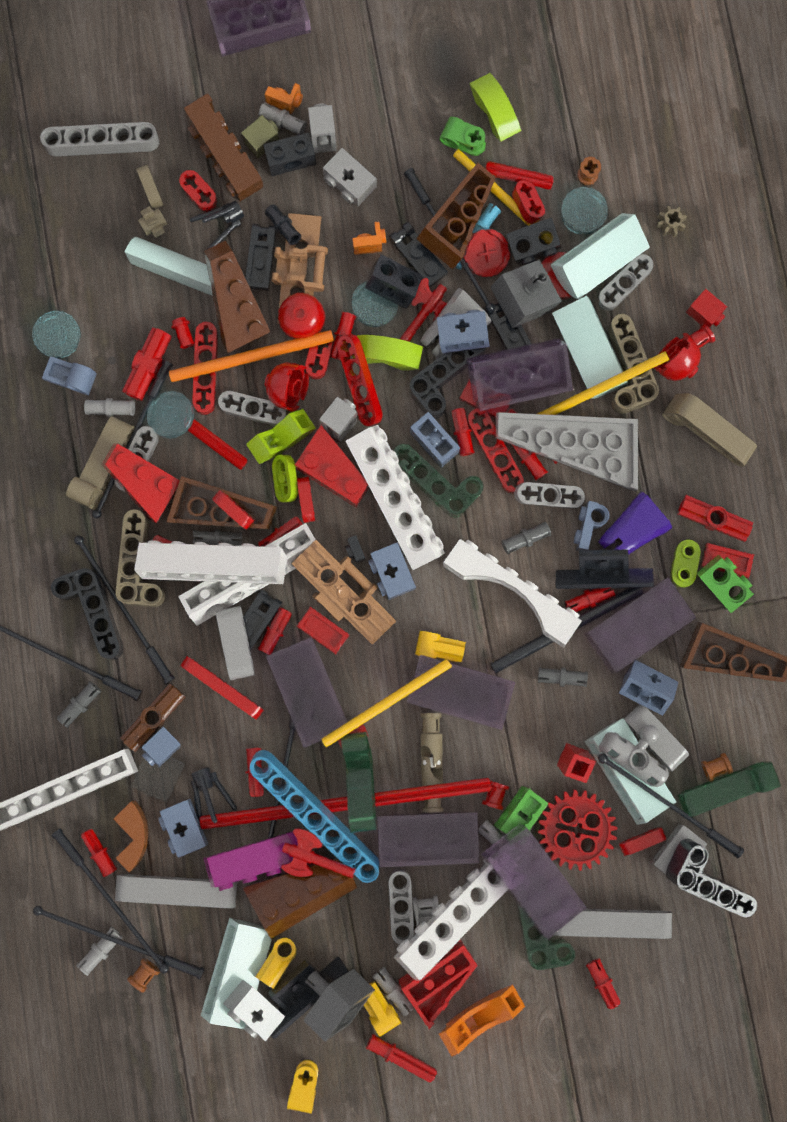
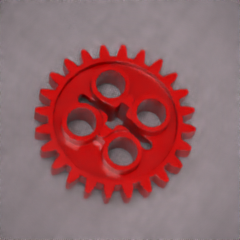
[537,789,618,871]

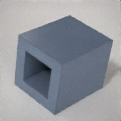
[142,727,181,767]

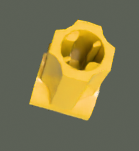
[415,631,466,663]
[256,938,297,989]
[364,981,402,1036]

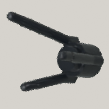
[190,200,244,250]
[190,767,237,823]

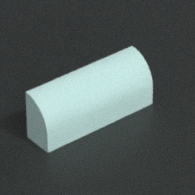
[551,213,650,299]
[125,237,212,295]
[552,296,629,399]
[584,718,676,825]
[201,918,272,1029]

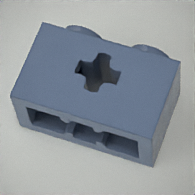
[437,310,489,353]
[410,412,460,468]
[368,542,416,600]
[619,660,678,716]
[159,799,208,858]

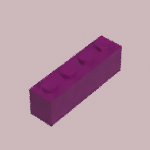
[204,831,298,891]

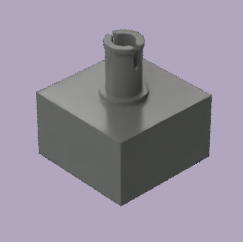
[491,260,562,328]
[304,969,375,1042]

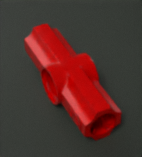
[122,327,172,401]
[677,495,753,542]

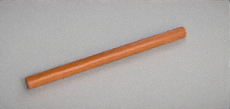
[169,330,334,382]

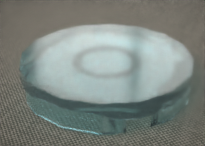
[561,187,608,234]
[352,281,398,327]
[32,311,81,359]
[147,391,194,439]

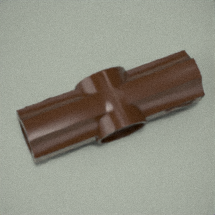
[120,683,186,752]

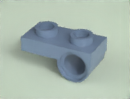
[42,356,97,396]
[573,501,609,551]

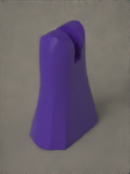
[598,492,672,555]

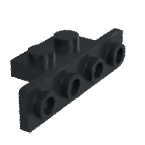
[555,549,654,589]
[268,956,349,1039]

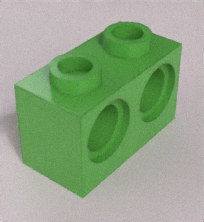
[697,555,754,613]
[494,786,549,844]

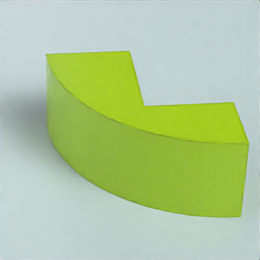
[470,73,521,141]
[353,335,423,371]
[246,409,316,464]

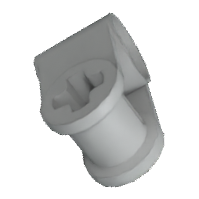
[413,895,440,945]

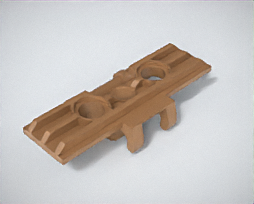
[272,214,328,324]
[291,539,396,644]

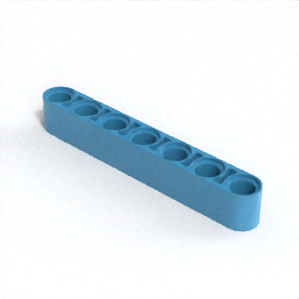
[249,750,379,883]

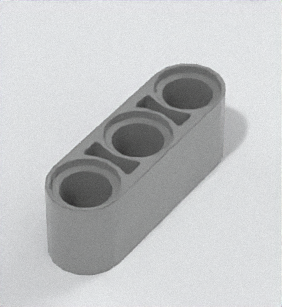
[216,606,255,680]
[624,704,690,772]
[389,869,414,944]

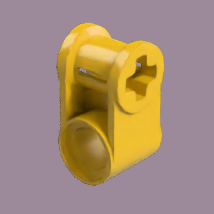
[287,1060,318,1114]

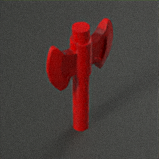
[400,278,448,342]
[281,829,356,878]

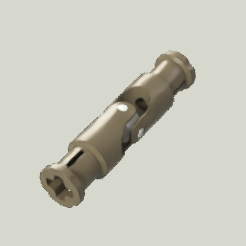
[420,713,443,812]

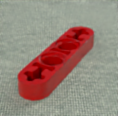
[192,322,218,415]
[337,334,383,426]
[468,408,524,494]
[180,656,264,720]

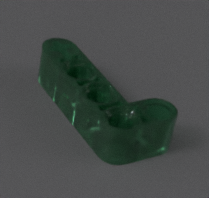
[393,444,484,518]
[341,731,377,833]
[677,761,781,817]
[514,870,575,970]

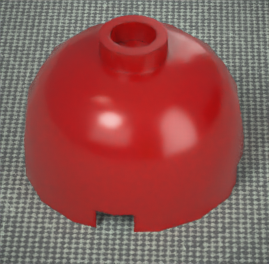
[278,293,325,339]
[654,333,701,381]
[265,362,309,412]

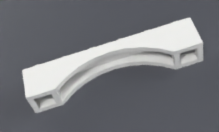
[443,539,581,648]

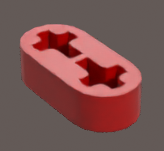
[179,170,217,211]
[512,180,545,224]
[305,342,333,380]
[297,477,315,523]
[212,490,255,530]
[619,827,667,856]

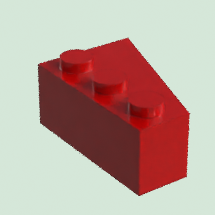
[295,425,369,508]
[102,443,180,523]
[398,939,478,1030]

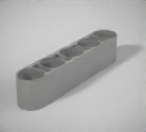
[40,122,159,156]
[115,874,237,908]
[551,908,672,939]

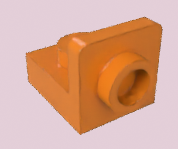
[265,83,303,115]
[353,222,386,255]

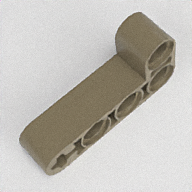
[608,314,659,414]
[662,393,757,467]
[66,416,134,510]
[116,509,165,607]

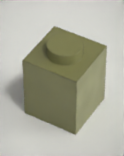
[241,115,279,158]

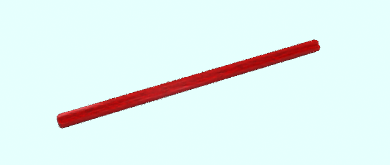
[199,778,491,829]

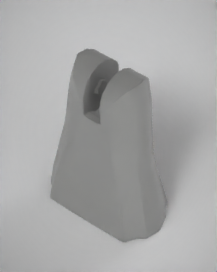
[420,288,492,359]

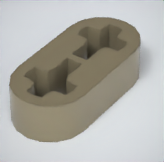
[136,164,164,210]

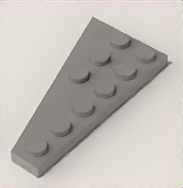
[496,412,638,491]

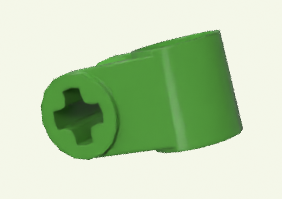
[439,117,486,156]

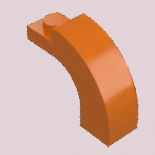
[439,985,525,1057]

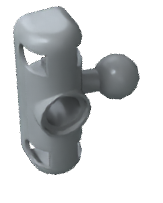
[599,725,669,787]

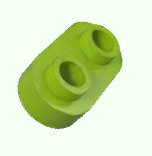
[272,455,298,502]
[670,540,701,588]

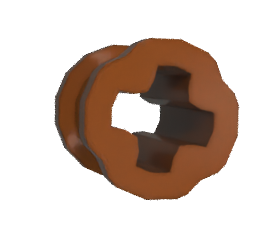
[577,157,601,185]
[701,753,733,782]
[127,958,160,992]

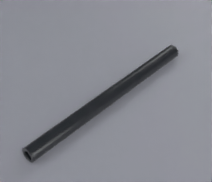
[490,587,643,674]

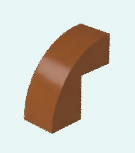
[114,800,149,872]

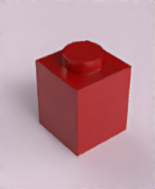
[686,289,727,328]
[557,743,596,783]

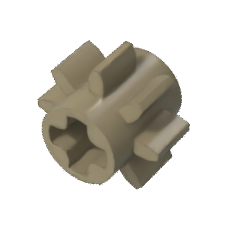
[138,206,167,238]
[656,206,687,237]

